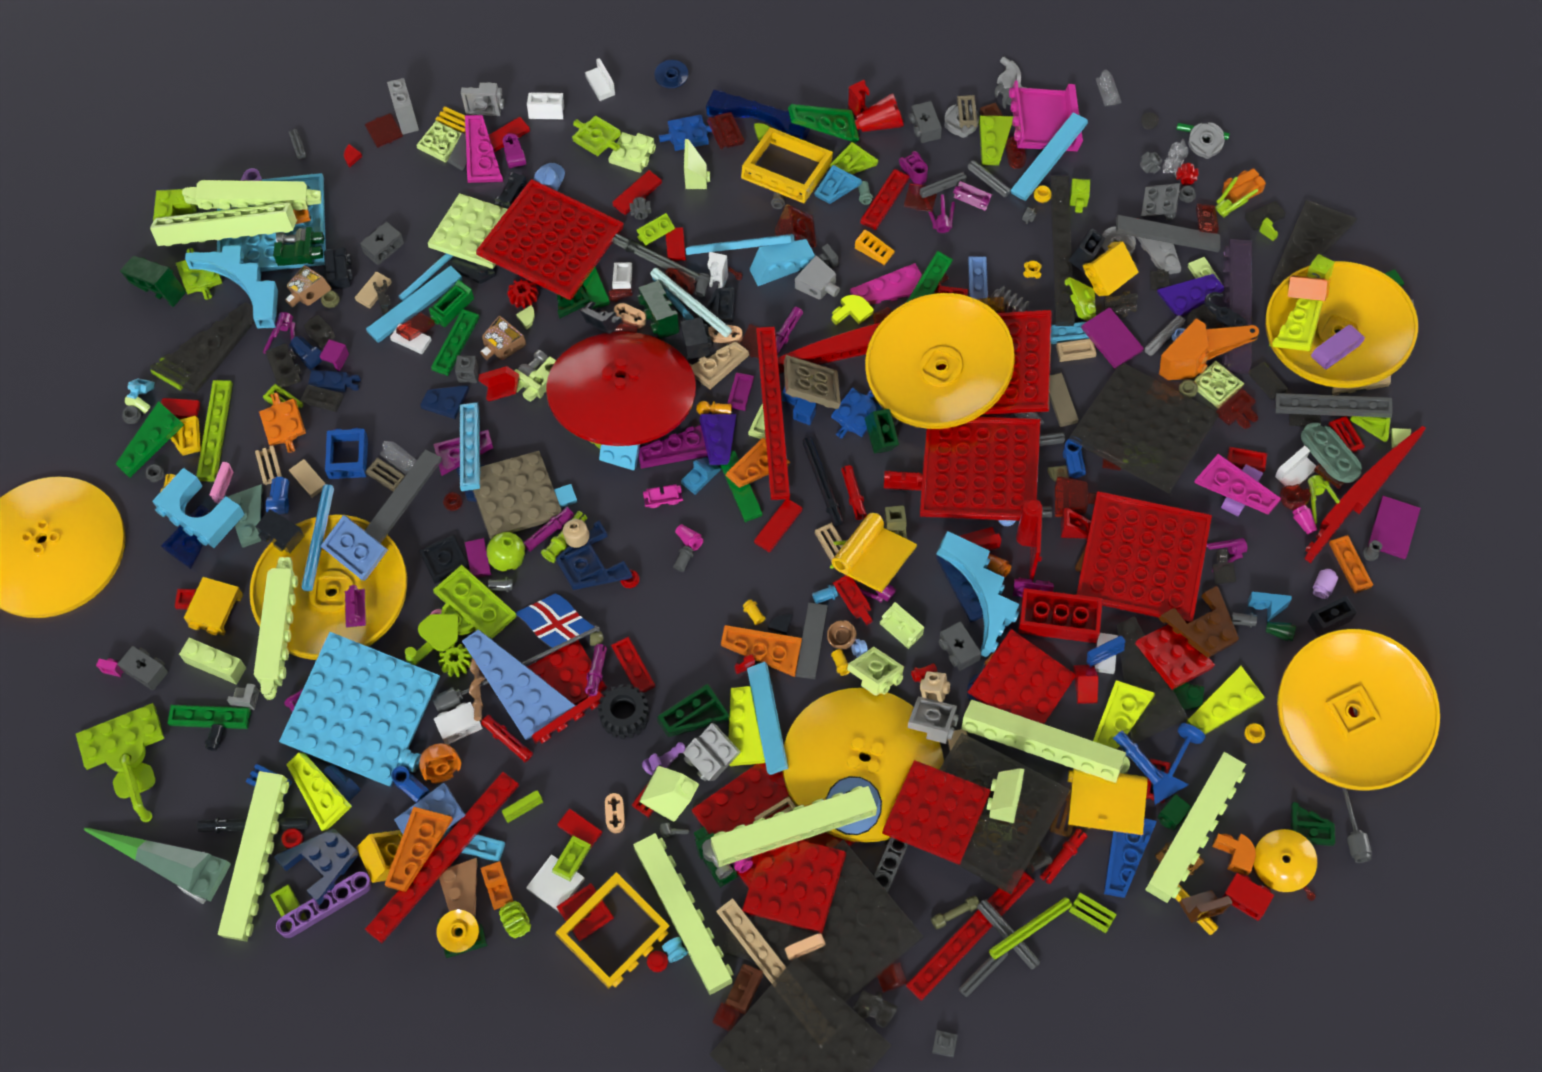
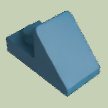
[681,457,721,495]
[1248,592,1292,622]

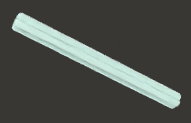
[650,268,732,337]

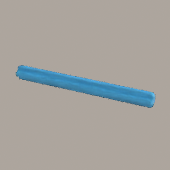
[301,484,334,591]

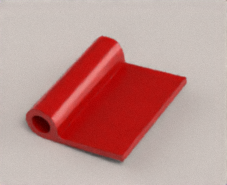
[1016,498,1043,582]

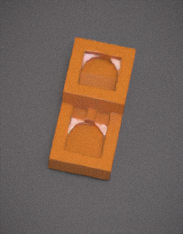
[480,861,514,910]

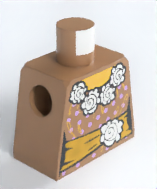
[285,265,331,307]
[480,316,526,360]

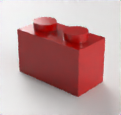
[1222,873,1274,921]

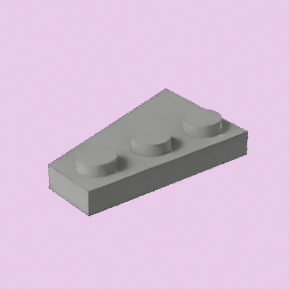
[1135,237,1181,275]

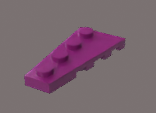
[638,425,708,469]

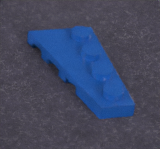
[1104,818,1157,898]

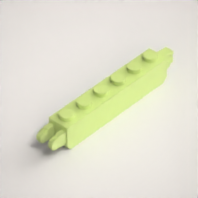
[182,180,322,211]
[254,557,298,700]

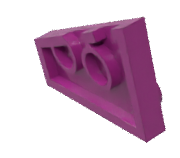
[434,430,493,476]

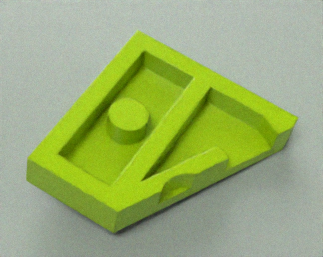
[830,142,878,175]
[1065,277,1096,321]
[1350,416,1390,442]

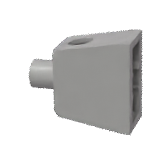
[795,256,840,299]

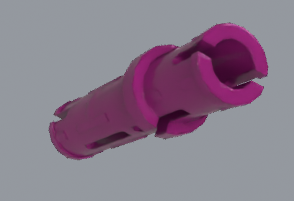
[775,307,803,354]
[523,507,574,552]
[585,644,607,696]

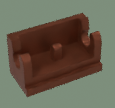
[724,964,763,1015]

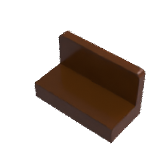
[1179,890,1233,923]

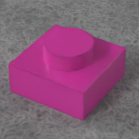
[96,658,123,677]

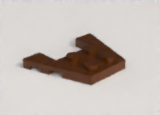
[1159,586,1239,658]

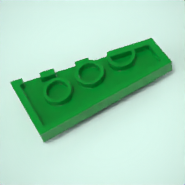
[788,104,859,143]
[116,401,184,478]

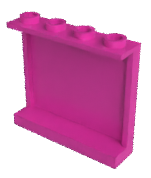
[1009,80,1083,151]

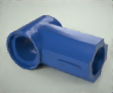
[1063,438,1086,479]
[266,477,290,514]
[391,766,430,803]

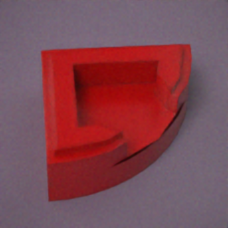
[344,144,362,167]
[734,654,755,674]

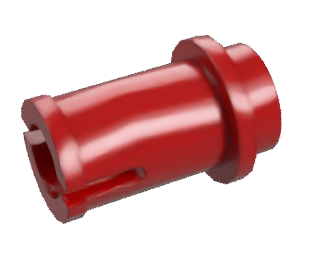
[911,663,938,683]

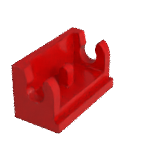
[848,80,870,119]

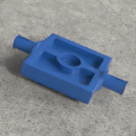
[659,115,718,151]
[831,388,883,439]

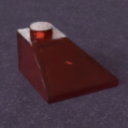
[775,204,817,247]

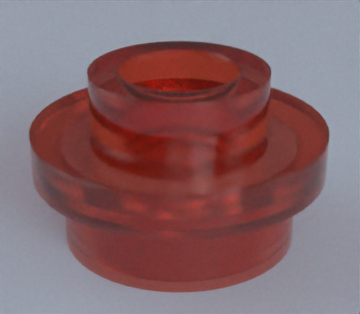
[443,492,463,511]

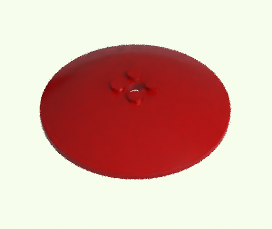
[546,332,696,446]

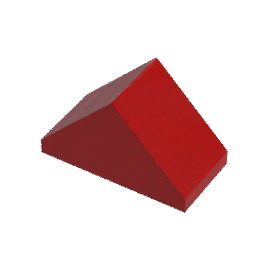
[1061,508,1091,539]
[1074,665,1098,704]

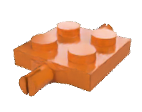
[259,393,306,453]

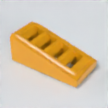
[855,230,895,265]

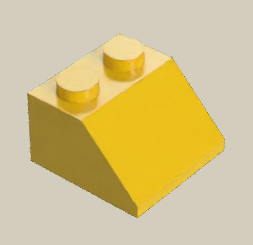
[356,830,403,883]

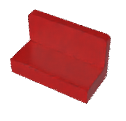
[478,366,519,401]
[959,527,1001,551]

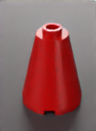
[854,93,904,132]

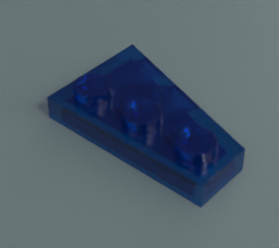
[161,505,211,569]

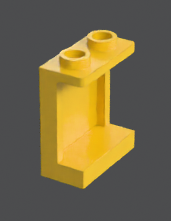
[1083,241,1139,296]
[184,577,243,636]

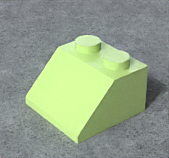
[987,768,1024,823]

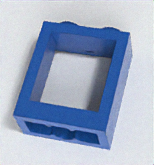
[325,428,368,479]

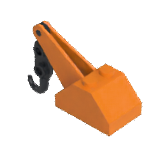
[1159,292,1259,380]

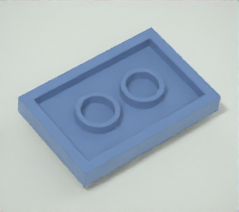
[321,515,388,581]
[394,783,465,834]

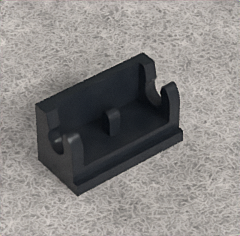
[494,172,527,209]
[580,301,623,334]

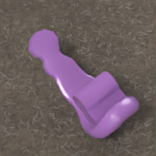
[642,742,685,775]

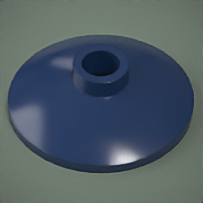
[654,60,689,88]

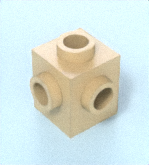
[920,671,950,702]

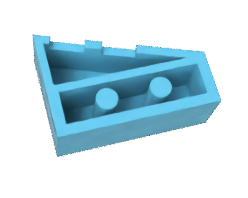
[750,239,815,286]

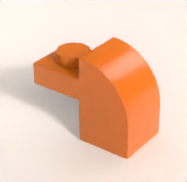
[1212,833,1256,876]

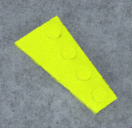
[1272,298,1323,351]
[1186,666,1265,734]
[1093,680,1155,749]
[729,686,765,766]

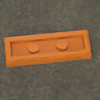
[1329,535,1373,593]

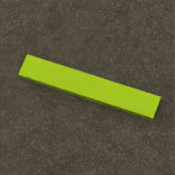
[196,380,233,482]

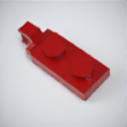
[833,575,873,625]

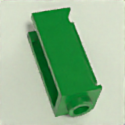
[429,280,474,327]

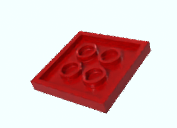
[1135,624,1215,690]
[527,640,607,705]

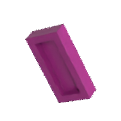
[727,372,754,411]
[465,538,491,578]

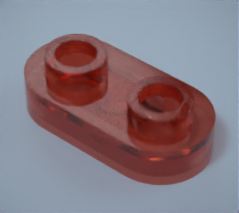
[1005,136,1026,169]
[664,268,695,296]

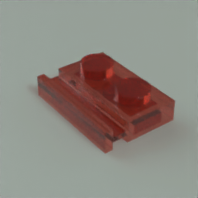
[707,112,745,149]

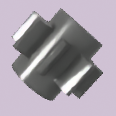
[1140,152,1162,174]
[629,197,651,220]

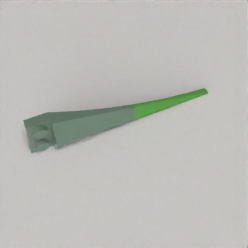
[84,828,231,902]

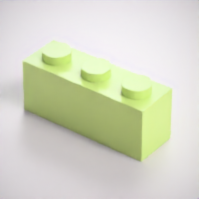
[179,638,246,685]

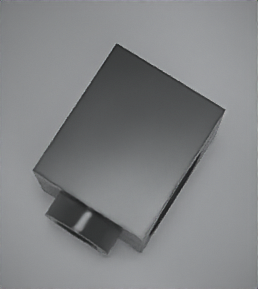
[455,356,479,383]

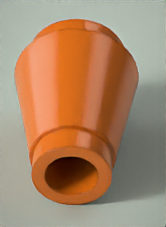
[987,553,1012,577]

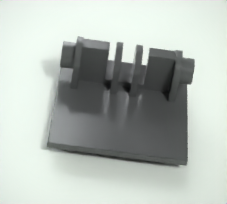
[1141,183,1180,220]

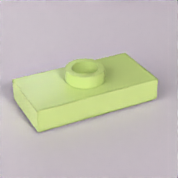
[1188,257,1223,285]

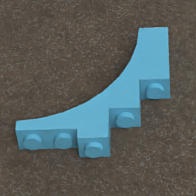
[185,245,278,328]
[936,531,1019,657]

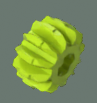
[438,644,472,677]
[499,901,531,938]

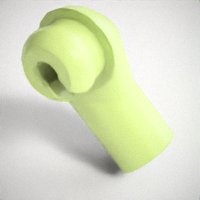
[125,396,151,413]

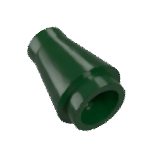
[1266,621,1296,642]

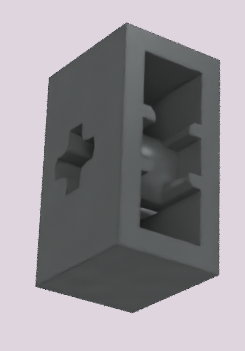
[909,101,942,143]
[360,222,404,265]
[939,621,981,671]
[117,646,168,691]

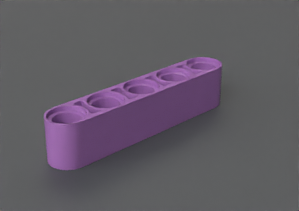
[276,872,372,938]

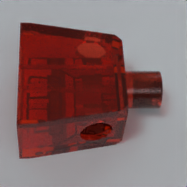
[1055,476,1097,517]

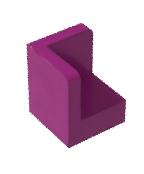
[320,340,349,371]

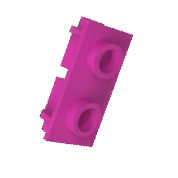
[643,484,683,508]

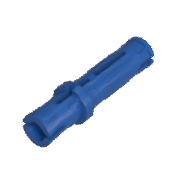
[1113,730,1164,785]

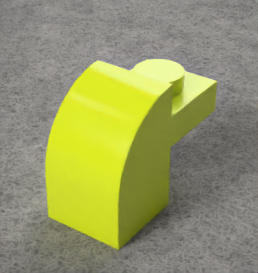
[831,295,874,325]

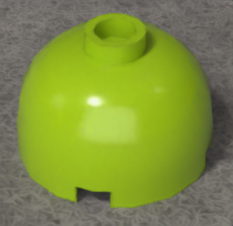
[486,532,525,571]

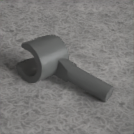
[659,823,689,838]

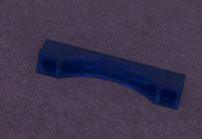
[706,90,810,141]

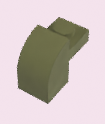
[885,506,907,539]

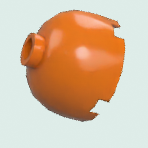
[419,743,461,783]

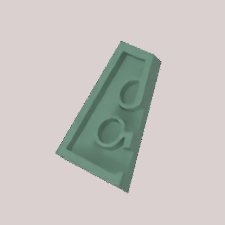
[227,484,263,548]

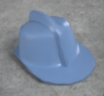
[533,163,565,191]

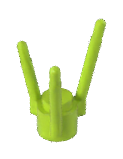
[1215,177,1258,218]
[1308,475,1340,524]

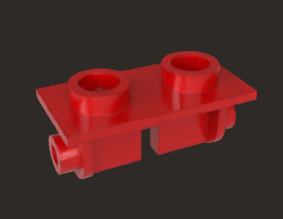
[884,470,923,491]

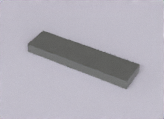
[796,602,828,680]

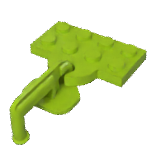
[405,565,516,666]
[76,703,165,822]

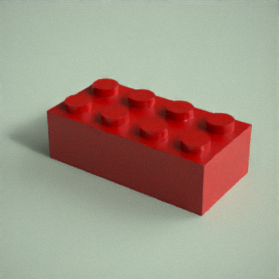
[1018,588,1103,643]

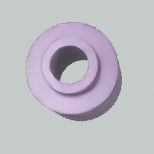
[1313,569,1338,599]

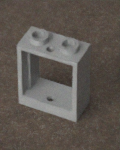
[387,78,419,135]

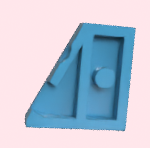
[814,165,862,204]

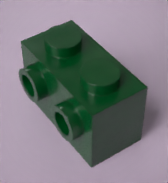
[864,409,899,454]

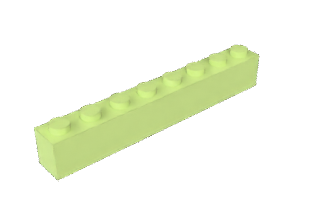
[150,203,297,246]
[962,700,1126,783]
[1145,752,1246,903]
[218,771,289,941]
[711,786,877,867]
[633,833,734,995]

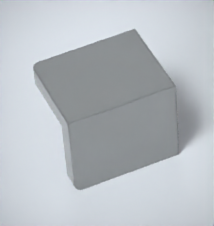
[227,684,260,710]

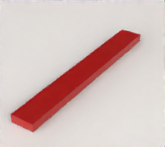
[906,867,1035,1001]

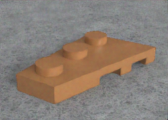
[439,858,478,917]

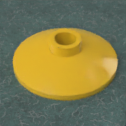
[437,910,479,953]

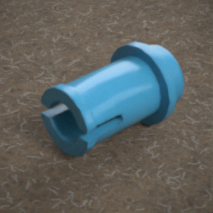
[812,585,838,604]

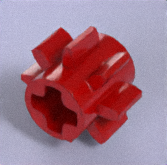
[1176,163,1199,185]

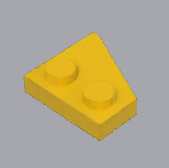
[171,416,201,456]

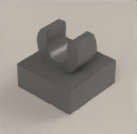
[818,244,839,269]
[932,1030,958,1058]

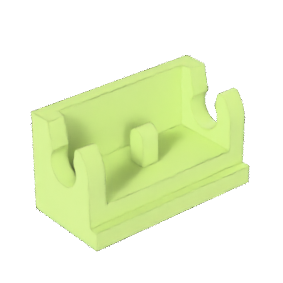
[880,602,924,649]

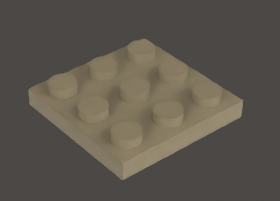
[784,355,841,409]

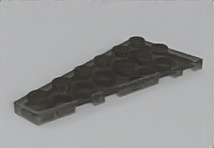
[1117,616,1188,744]

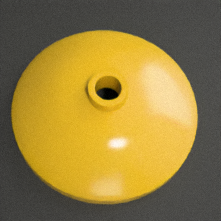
[1253,829,1317,892]

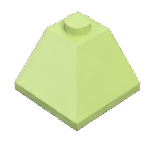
[684,139,710,189]
[639,766,699,822]

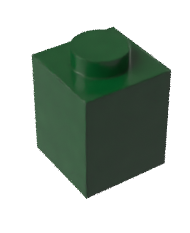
[1157,794,1192,831]

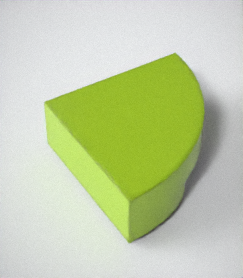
[754,123,770,141]
[1259,217,1278,241]

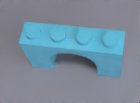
[152,468,245,548]

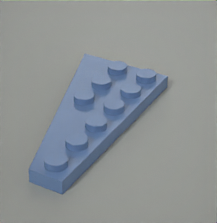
[462,630,576,740]

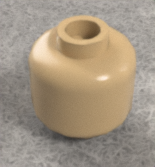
[563,519,589,548]

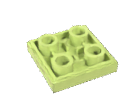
[417,121,462,163]
[1194,361,1244,409]

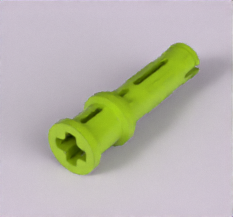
[541,511,587,563]

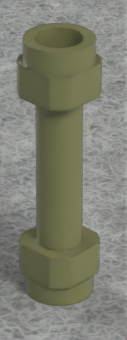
[931,895,979,930]

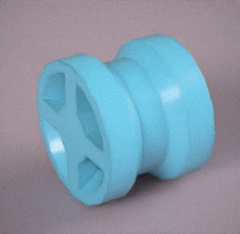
[398,749,421,773]
[662,937,688,963]

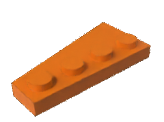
[721,625,802,677]
[384,807,453,892]

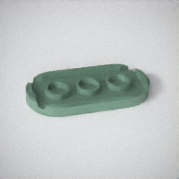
[1301,423,1362,483]

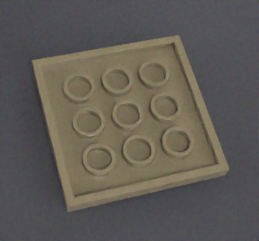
[473,451,562,539]

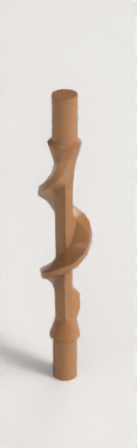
[469,657,486,721]

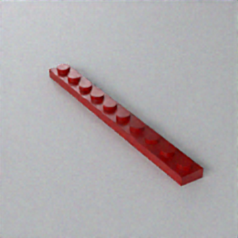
[756,327,790,500]
[365,772,519,944]

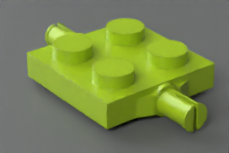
[572,115,621,156]
[176,248,222,300]

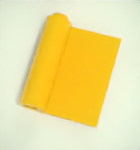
[831,513,917,593]
[1067,768,1147,835]

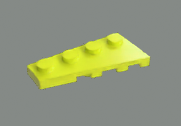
[286,752,352,831]

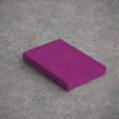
[1081,307,1144,369]
[1367,496,1421,559]

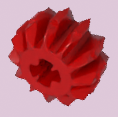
[507,278,538,309]

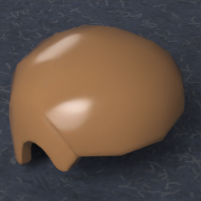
[827,620,857,649]

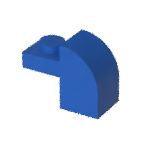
[782,387,816,425]

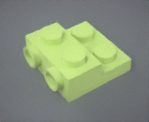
[609,132,656,173]
[847,647,904,696]

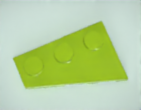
[979,116,1013,165]

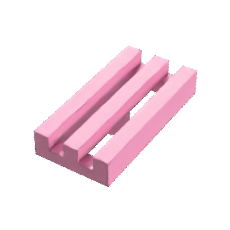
[209,462,234,504]

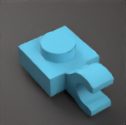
[127,378,155,399]

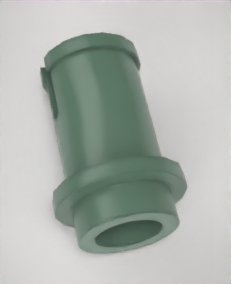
[858,181,873,205]

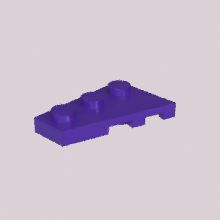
[1157,274,1224,317]
[699,414,736,465]

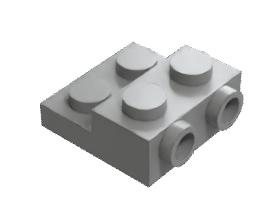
[461,82,504,116]
[908,696,959,744]
[683,723,741,781]

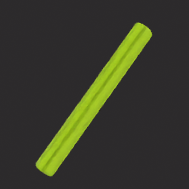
[989,897,1072,959]

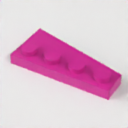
[465,115,503,183]
[850,263,922,305]
[1194,454,1281,515]

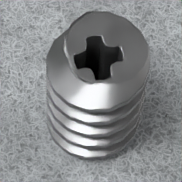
[988,286,1029,313]

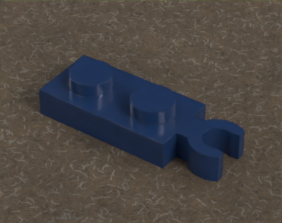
[308,370,361,392]

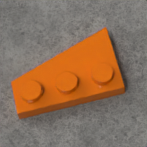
[726,438,791,488]

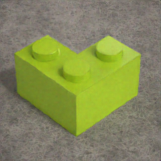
[153,189,197,221]

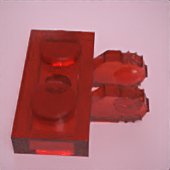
[1215,389,1259,429]

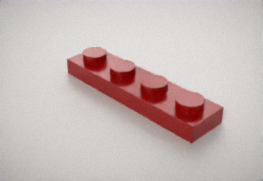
[532,691,603,744]

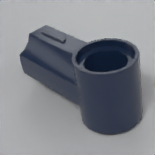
[289,336,323,370]
[323,765,361,802]

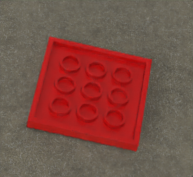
[968,629,1076,724]
[882,760,991,865]
[742,840,846,933]

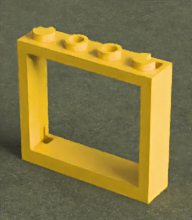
[741,127,833,203]
[556,872,669,989]

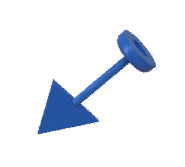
[1153,723,1206,805]

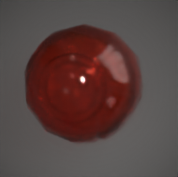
[1279,484,1312,511]

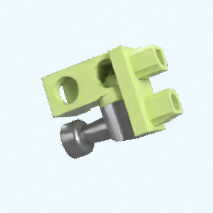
[514,350,556,402]

